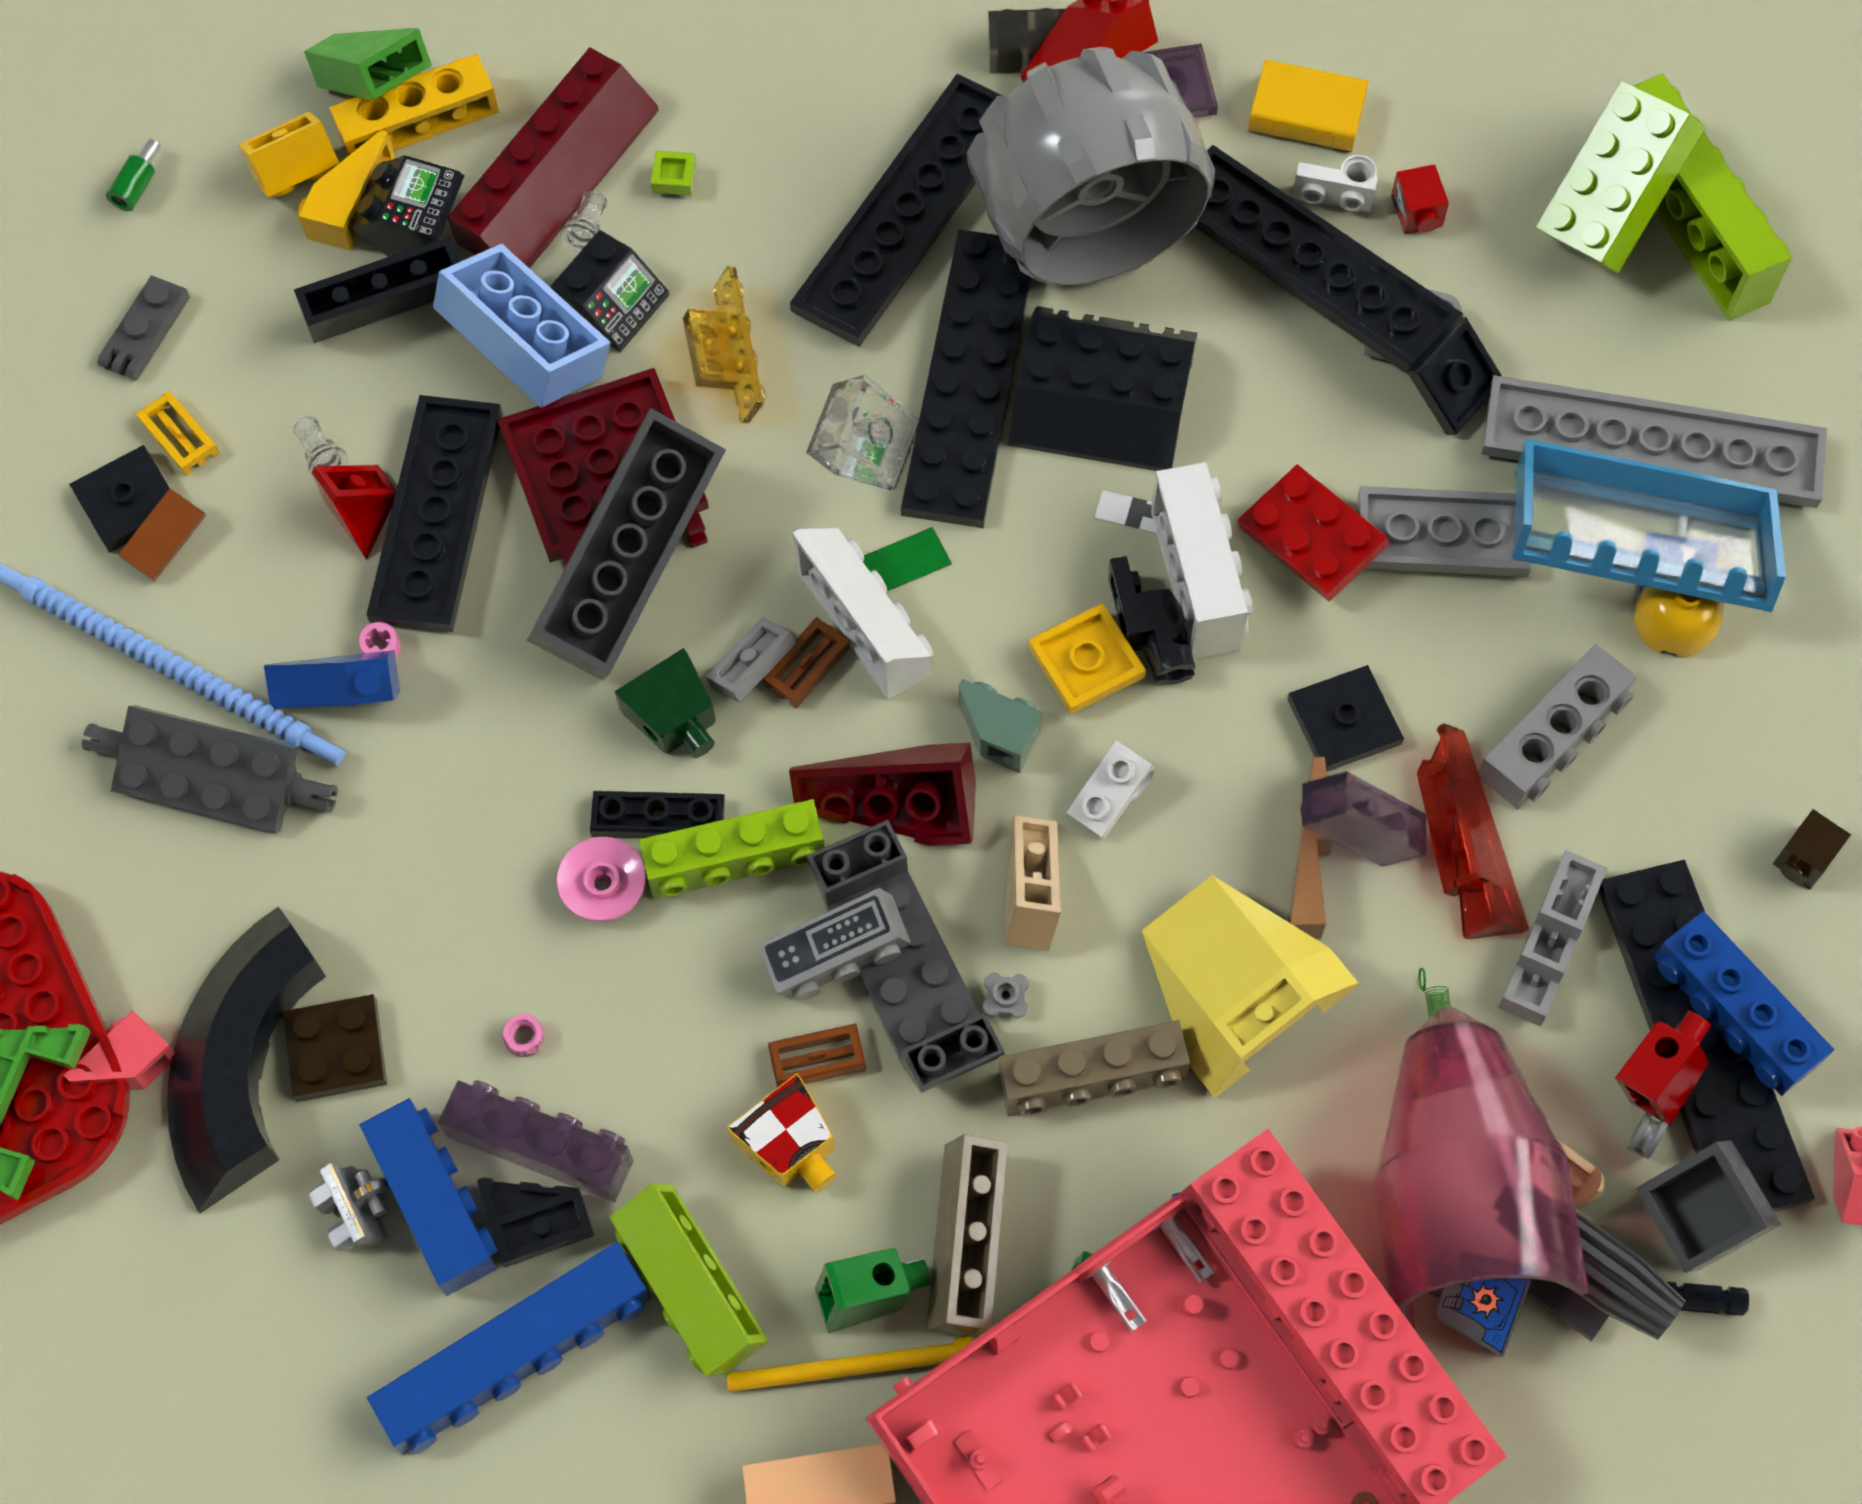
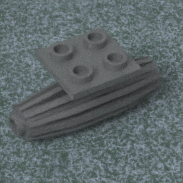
[1492,1184,1685,1342]

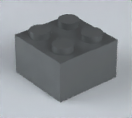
[1636,1141,1782,1273]

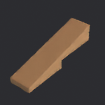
[1288,757,1334,939]

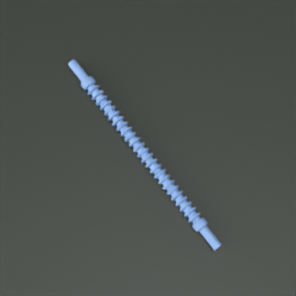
[0,563,346,766]

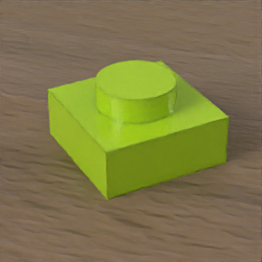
[650,151,696,195]

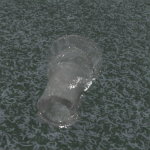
[560,190,607,253]
[293,416,348,478]

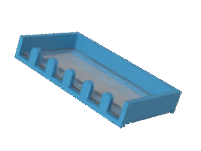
[1512,439,1786,612]

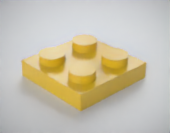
[1028,603,1146,715]

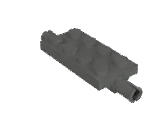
[82,705,338,833]

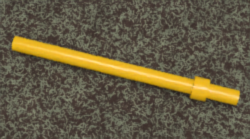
[727,1336,1011,1392]

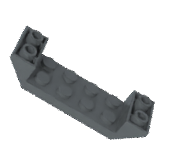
[807,820,1005,1093]

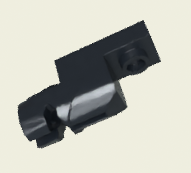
[1108,556,1196,685]

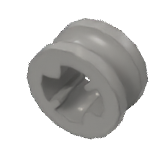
[1627,1111,1668,1159]

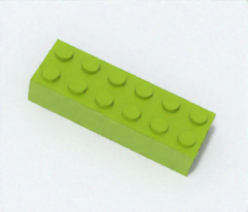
[1633,73,1792,321]

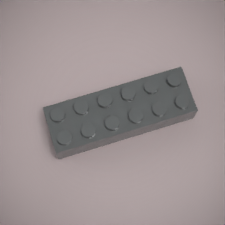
[526,408,726,681]

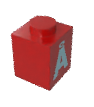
[1391,164,1449,234]

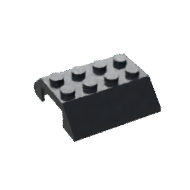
[1008,306,1198,471]

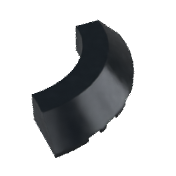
[167,906,326,1213]

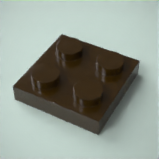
[283,994,387,1102]

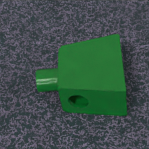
[815,1248,930,1333]

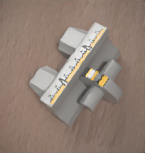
[309,1163,391,1252]

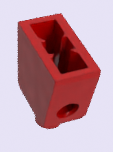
[1615,1010,1711,1126]

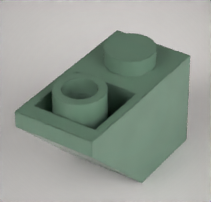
[959,679,1042,773]

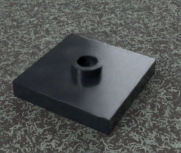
[1406,317,1503,435]
[69,445,170,553]
[1287,665,1404,772]

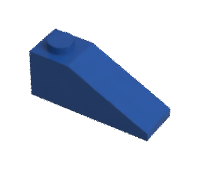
[264,650,400,708]

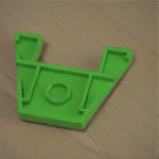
[0,1024,91,1200]

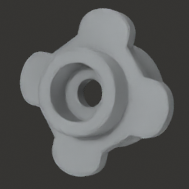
[983,973,1029,1018]

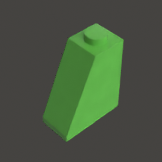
[304,28,432,100]

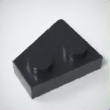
[477,1178,595,1268]

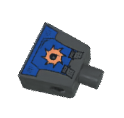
[1413,1253,1535,1357]

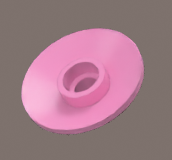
[557,837,646,922]

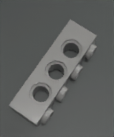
[1477,643,1637,809]

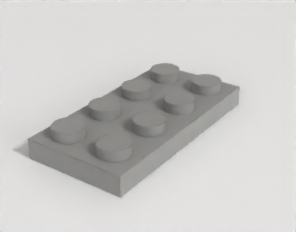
[1358,486,1531,577]

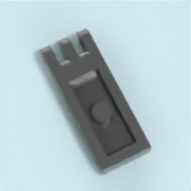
[97,275,190,380]

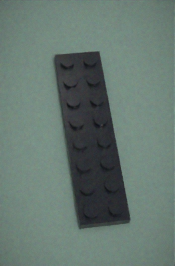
[790,74,1003,347]
[1195,145,1463,374]
[901,229,1032,528]
[1598,859,1815,1212]

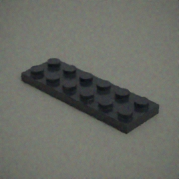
[366,395,503,632]

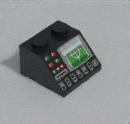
[353,155,464,256]
[550,230,669,352]

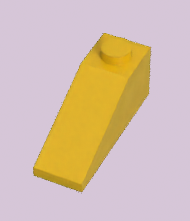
[298,130,395,250]

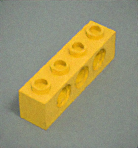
[329,53,500,156]

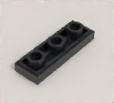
[590,791,726,838]

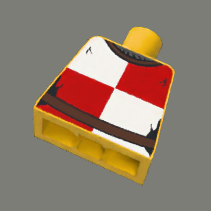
[727,1073,837,1193]

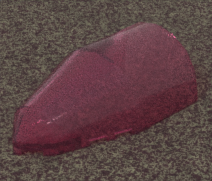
[1375,1006,1589,1331]

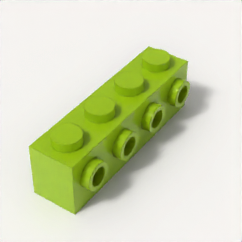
[639,799,824,899]
[609,1183,769,1377]

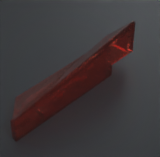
[1416,723,1529,939]

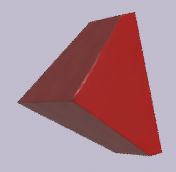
[311,465,396,560]

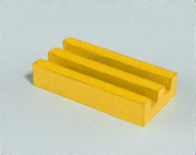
[135,390,220,476]

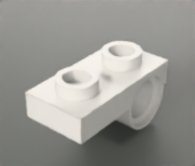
[1292,155,1378,213]
[1066,740,1155,839]

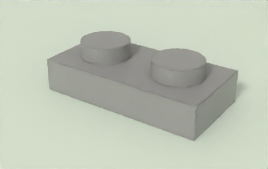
[706,617,797,703]

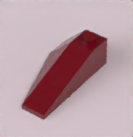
[789,742,976,846]

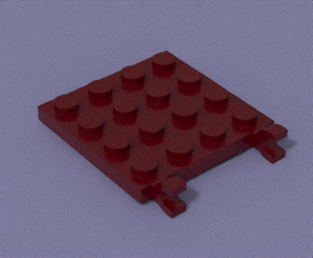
[497,368,709,566]

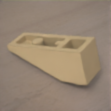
[1005,815,1061,951]

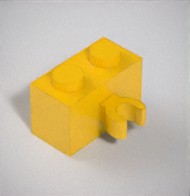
[238,111,339,198]

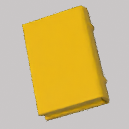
[1248,59,1369,152]

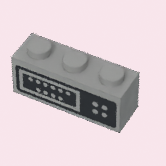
[758,888,912,1001]

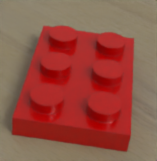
[1237,464,1389,602]

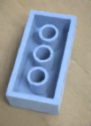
[433,244,611,408]

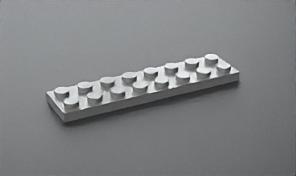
[1481,375,1827,508]

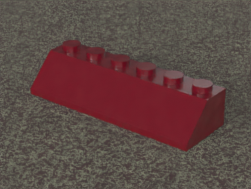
[447,47,659,269]

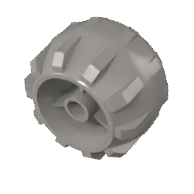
[967,47,1215,286]

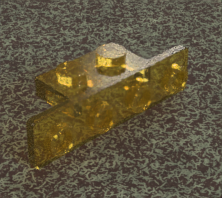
[683,266,765,423]

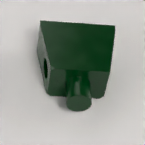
[614,648,716,758]

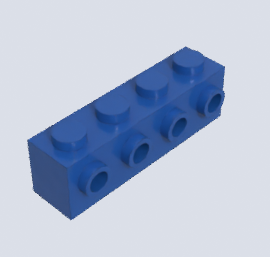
[1653,911,1835,1096]
[359,1098,498,1296]

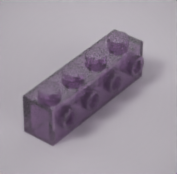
[438,1080,634,1203]

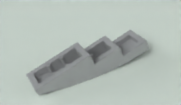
[1498,850,1607,1027]

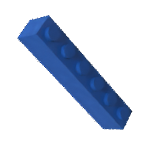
[366,1241,651,1455]

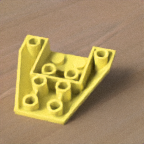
[1141,875,1359,1098]

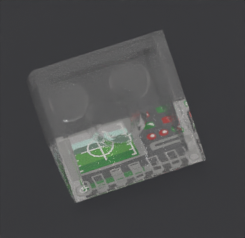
[806,375,919,490]

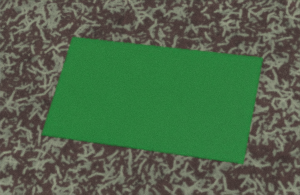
[862,527,952,591]

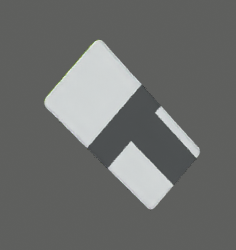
[1095,490,1157,533]

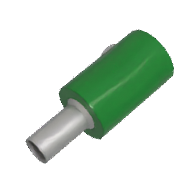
[106,139,161,211]

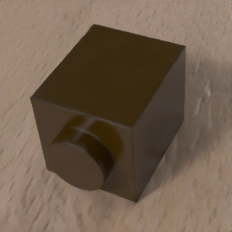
[1773,809,1851,890]

